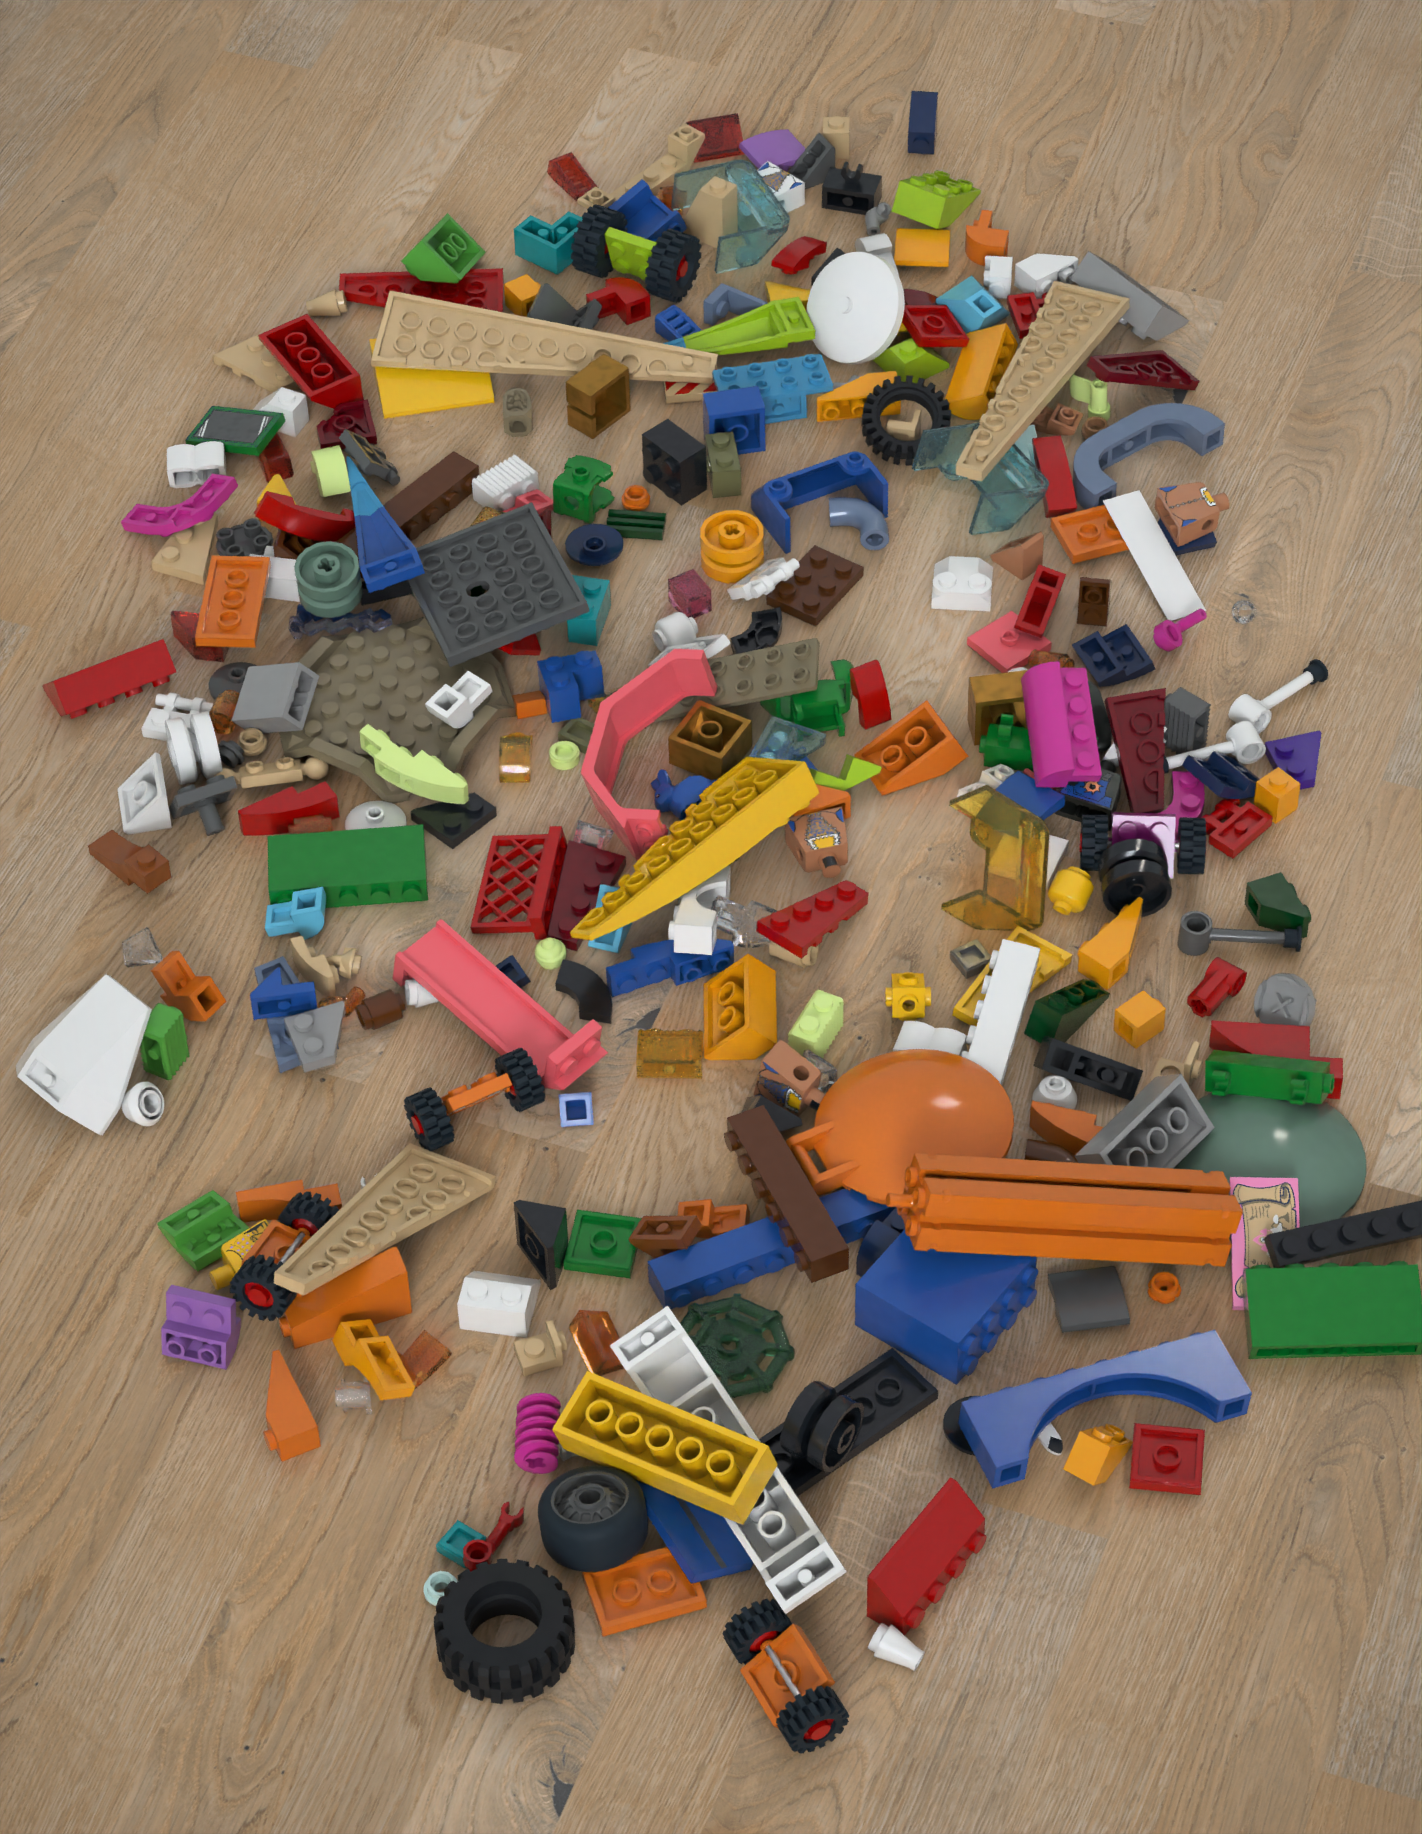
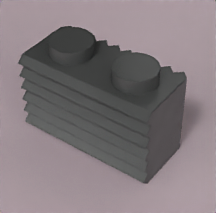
[1164,687,1211,755]

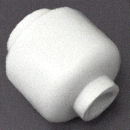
[652,612,698,652]

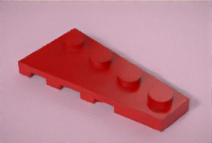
[756,880,869,959]

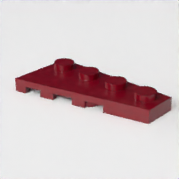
[1086,350,1200,390]
[1104,688,1166,813]
[547,840,626,952]

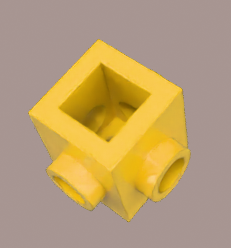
[885,972,931,1021]

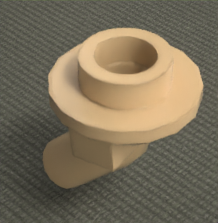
[326,947,362,979]

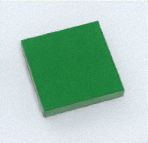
[564,1210,642,1279]

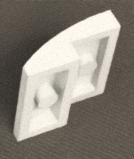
[648,634,730,667]

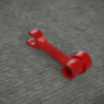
[463,1502,524,1571]

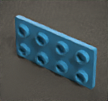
[712,354,833,424]

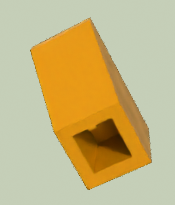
[1063,1424,1133,1486]

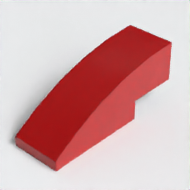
[1032,435,1077,518]
[1014,564,1066,638]
[238,781,340,836]

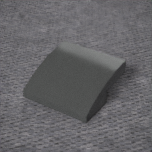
[1048,1266,1130,1333]

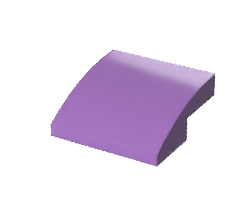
[739,129,805,172]

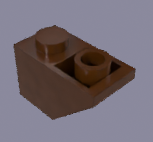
[1077,577,1112,627]

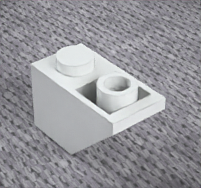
[1014,253,1079,299]

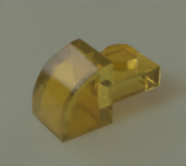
[499,732,533,783]

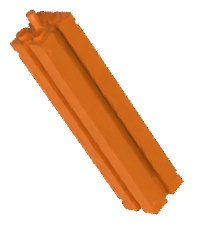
[886,1153,1243,1267]

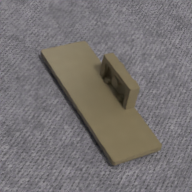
[652,638,820,723]

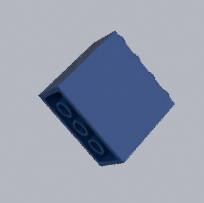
[855,1229,1038,1385]

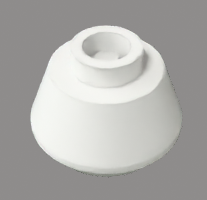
[1032,1075,1077,1110]
[122,1082,164,1126]

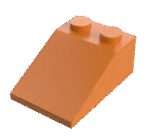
[854,700,969,796]

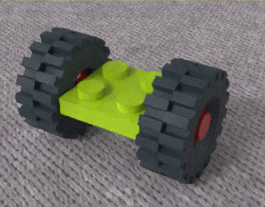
[571,204,702,303]

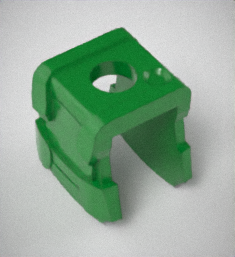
[553,455,615,524]

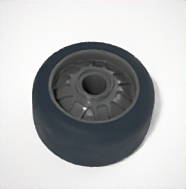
[538,1465,648,1572]

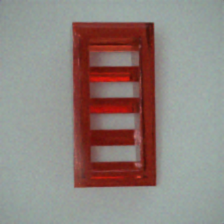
[547,152,597,201]
[256,433,294,483]

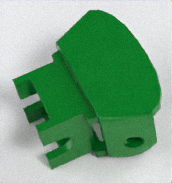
[760,659,854,743]

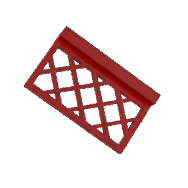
[470,826,567,940]

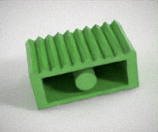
[140,1003,190,1080]

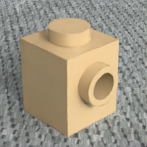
[823,116,850,159]

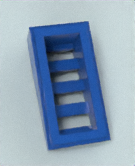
[655,305,702,341]

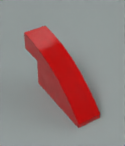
[1209,1020,1343,1100]

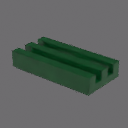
[607,509,666,540]

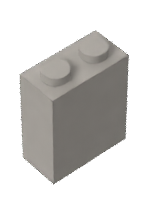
[231,662,319,733]

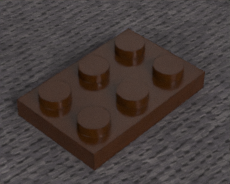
[766,545,864,627]

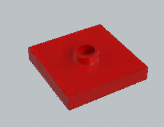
[902,305,969,347]
[1129,1423,1205,1495]

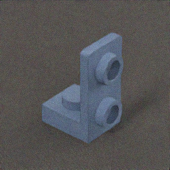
[703,283,767,326]

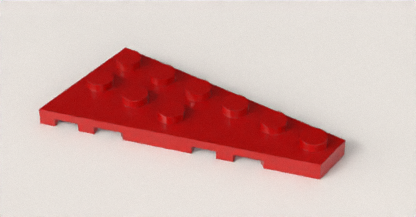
[339,268,504,312]

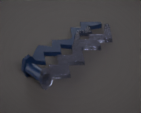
[288,604,393,639]

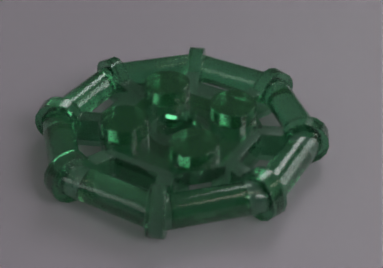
[680,1293,795,1398]

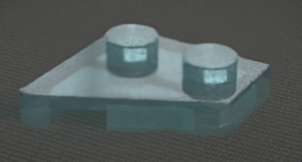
[749,716,826,761]

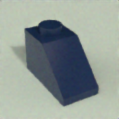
[908,91,938,154]

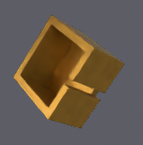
[566,354,631,439]

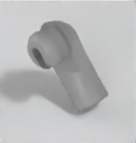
[865,202,891,236]

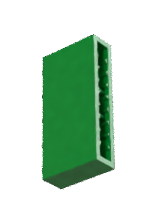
[268,824,428,908]
[1242,1261,1422,1359]

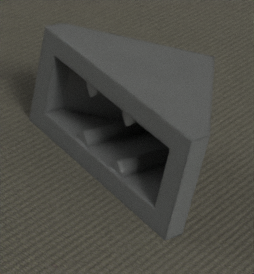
[788,133,835,190]

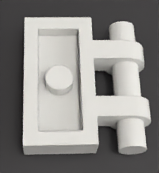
[727,557,800,601]
[141,692,216,741]

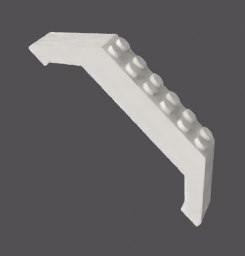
[610,1306,847,1614]

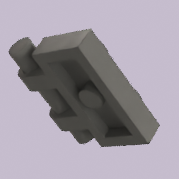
[339,429,400,486]

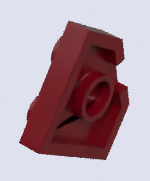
[316,399,377,450]

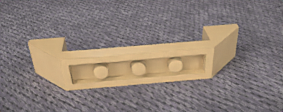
[577,123,705,209]

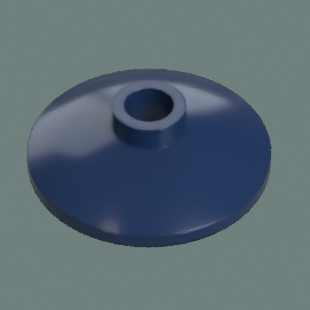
[565,524,624,566]

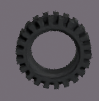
[861,375,951,466]

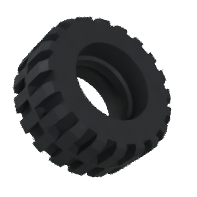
[434,1559,575,1704]

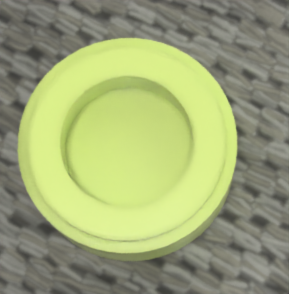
[549,741,580,770]

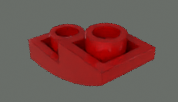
[771,236,827,275]
[850,659,892,730]

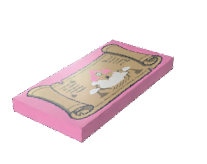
[1229,1177,1300,1310]

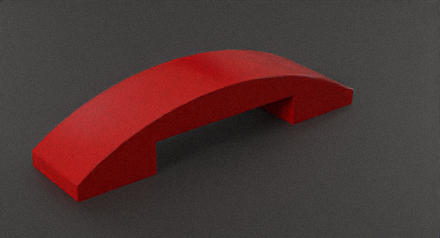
[254,491,355,542]

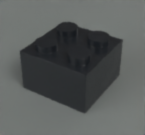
[642,419,707,505]

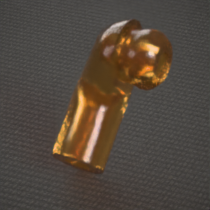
[318,986,366,1018]

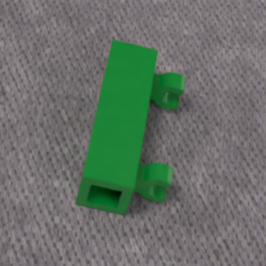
[979,714,1099,772]
[1205,1050,1335,1105]

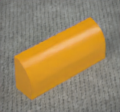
[945,323,1018,420]

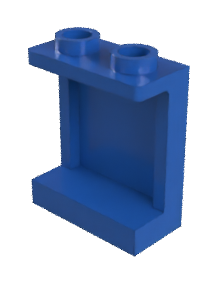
[608,180,687,242]

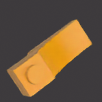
[332,1319,415,1400]

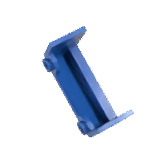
[751,451,888,554]

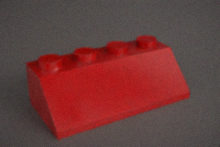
[258,314,364,409]
[42,639,176,719]
[867,1477,987,1636]

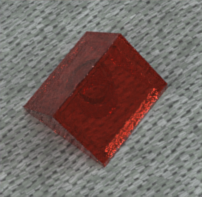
[686,113,744,163]

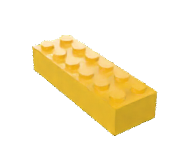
[552,1371,778,1525]

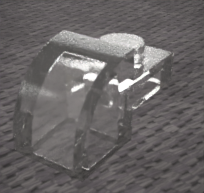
[711,895,777,948]

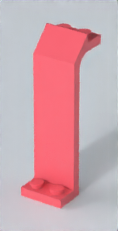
[393,919,608,1090]

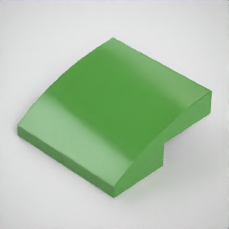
[157,1190,250,1272]

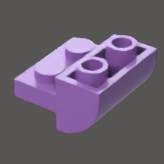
[161,1285,241,1370]

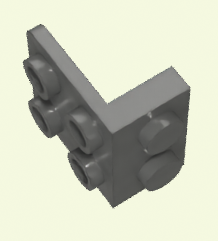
[527,283,602,329]

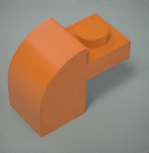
[965,210,1009,266]
[151,951,227,1021]

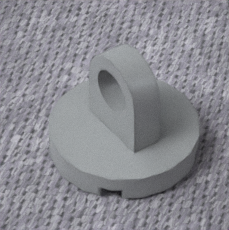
[1254,973,1317,1026]

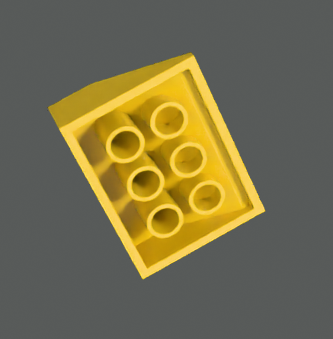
[369,338,495,419]

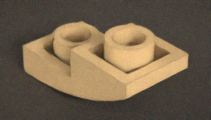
[290,936,339,999]

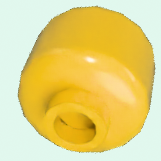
[1047,866,1094,915]

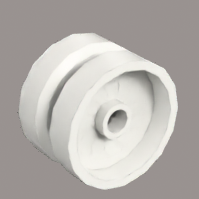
[165,711,223,785]

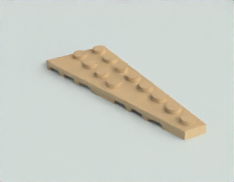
[274,1143,496,1295]

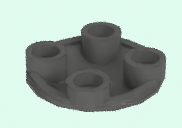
[216,518,273,556]

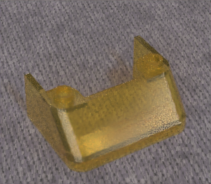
[941,785,1049,931]

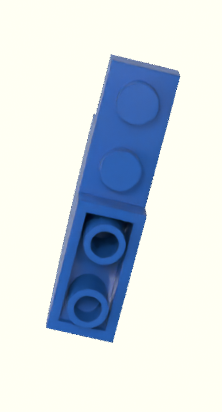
[606,939,734,997]

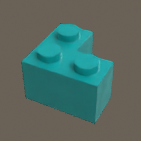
[514,211,583,275]
[567,575,611,646]

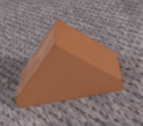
[990,531,1044,580]

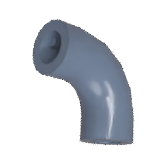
[829,497,889,550]

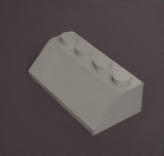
[1070,251,1189,341]
[1075,1074,1215,1168]

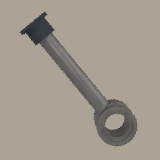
[1177,911,1302,956]

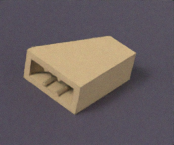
[683,176,738,251]

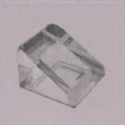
[803,1050,837,1093]

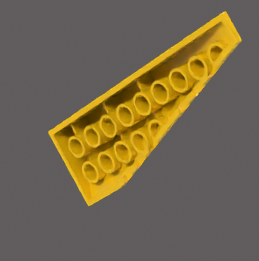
[570,757,819,940]

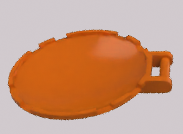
[786,1049,1014,1205]

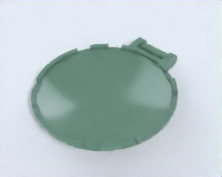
[1173,1093,1366,1256]

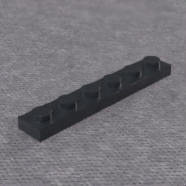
[1264,1200,1422,1268]

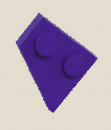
[1264,730,1322,790]

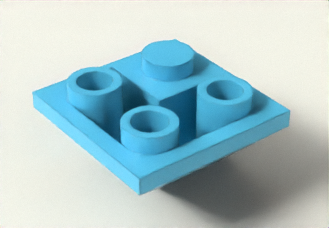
[935,275,1010,333]

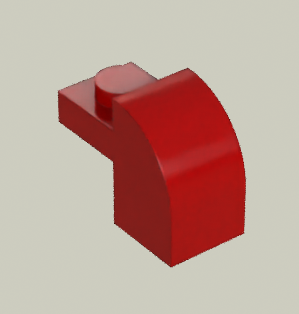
[586,277,651,325]

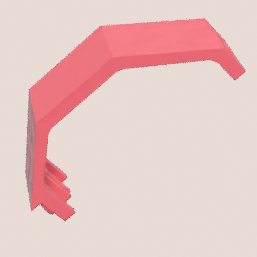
[581,649,717,861]

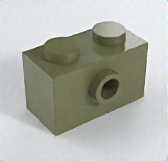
[705,432,741,498]

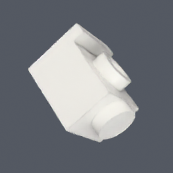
[983,256,1013,299]

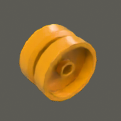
[700,510,764,584]

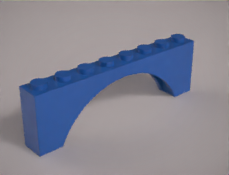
[958,1329,1252,1489]

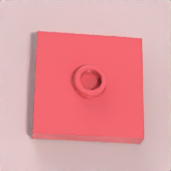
[967,611,1052,673]

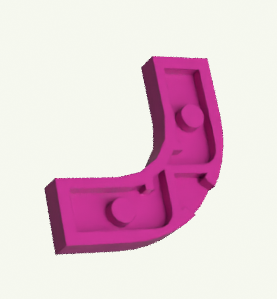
[121,474,238,537]
[1158,771,1205,839]

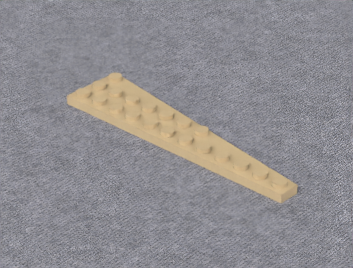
[955,281,1130,481]
[371,290,718,384]

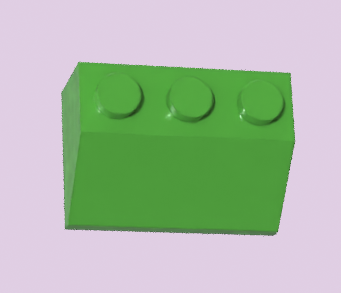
[401,213,486,283]

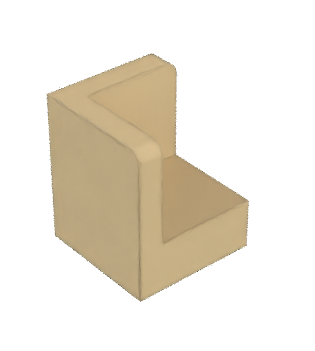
[887,409,921,441]

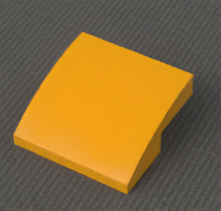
[894,228,951,267]

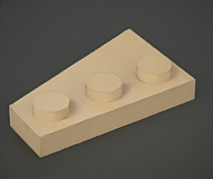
[213,335,300,393]
[151,513,218,585]

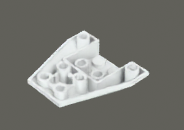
[16,974,152,1136]

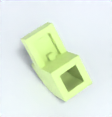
[310,445,351,497]

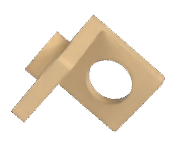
[1151,1041,1203,1087]

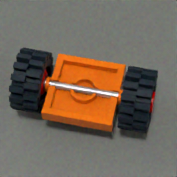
[404,1048,545,1151]
[230,1192,339,1321]
[723,1599,849,1753]

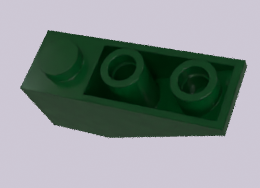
[1024,979,1110,1043]

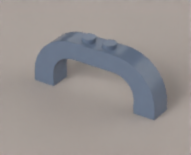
[1072,403,1225,509]

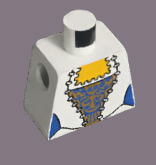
[740,161,805,220]

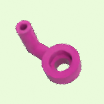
[1153,608,1207,652]

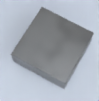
[950,939,991,979]

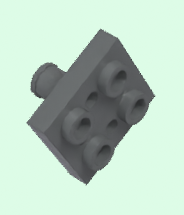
[169,775,238,836]

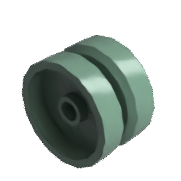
[294,541,363,618]

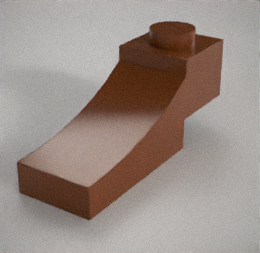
[88,830,171,894]

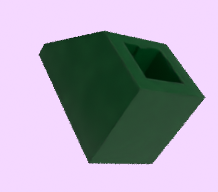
[1245,872,1311,938]

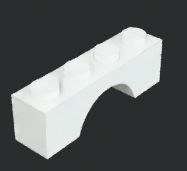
[668,866,731,955]

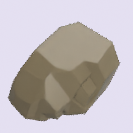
[503,388,533,437]

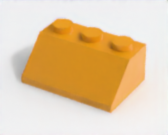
[703,954,777,1060]

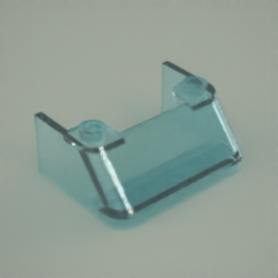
[671,160,790,274]
[912,422,1049,535]

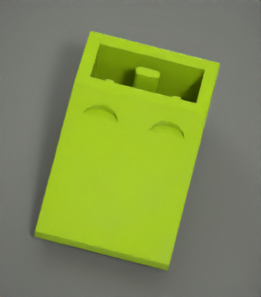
[891,170,981,229]

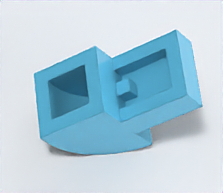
[265,887,326,940]

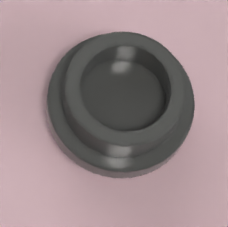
[218,740,245,768]

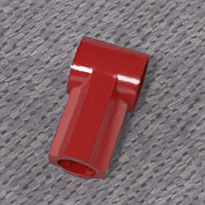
[1187,957,1247,1018]

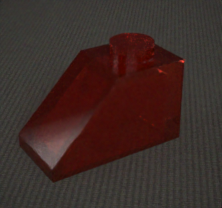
[170,611,229,662]

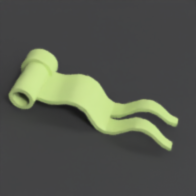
[1069,374,1110,421]

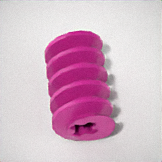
[514,1393,561,1474]

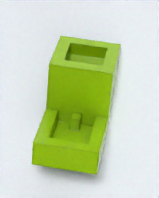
[810,754,882,791]

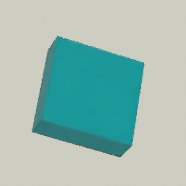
[436,1520,486,1568]

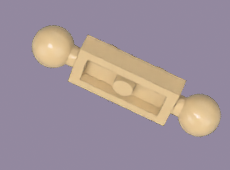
[214,757,329,789]

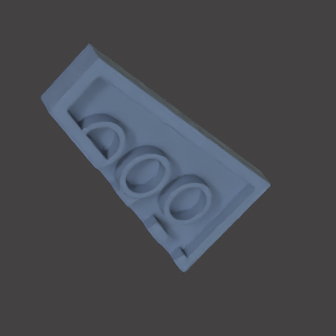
[254,956,339,1073]

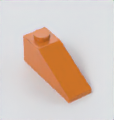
[263,1349,321,1462]

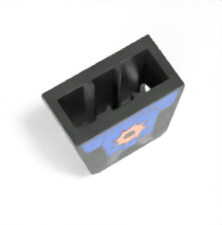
[1055,760,1122,831]

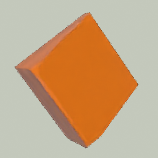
[512,690,547,719]

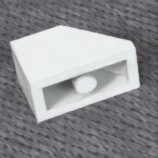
[253,387,309,437]

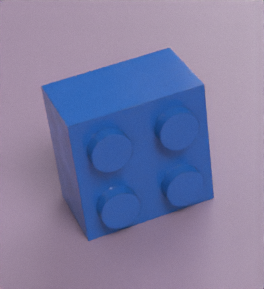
[702,386,766,455]

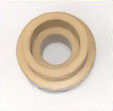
[237,728,267,756]

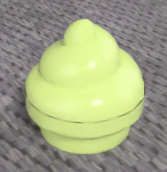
[535,937,567,970]

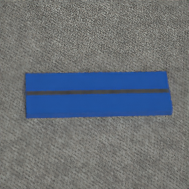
[636,1480,753,1584]

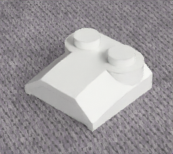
[931,556,993,612]

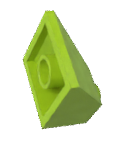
[873,337,949,383]

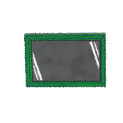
[185,406,286,456]

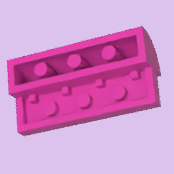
[1021,661,1102,787]

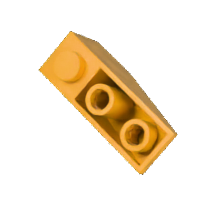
[816,371,901,422]
[1077,897,1143,990]

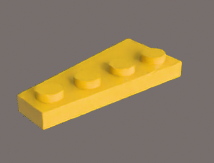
[952,925,1073,1026]

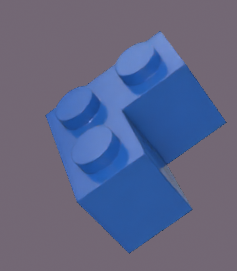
[537,650,605,723]

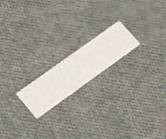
[1103,490,1206,621]

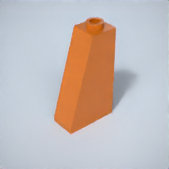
[278,1246,412,1349]

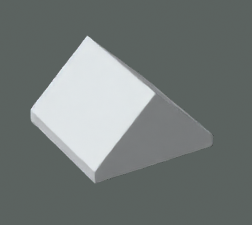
[117,752,172,835]

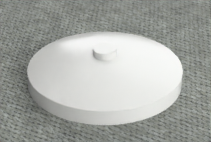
[806,252,905,364]

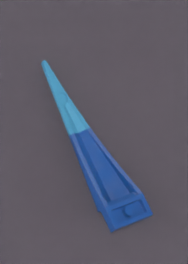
[346,456,425,593]

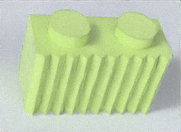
[787,989,844,1067]

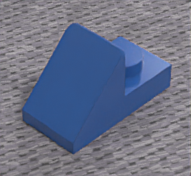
[250,967,318,1020]

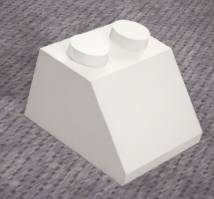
[457,1271,541,1338]

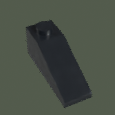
[1033,1035,1143,1101]

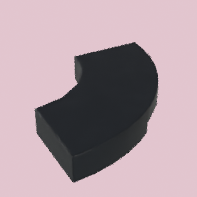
[730,607,782,654]
[555,959,612,1024]

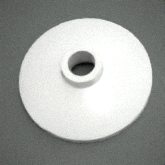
[345,801,407,830]

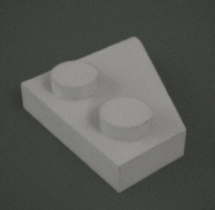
[284,1001,346,1073]

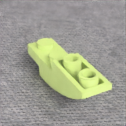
[359,724,469,804]

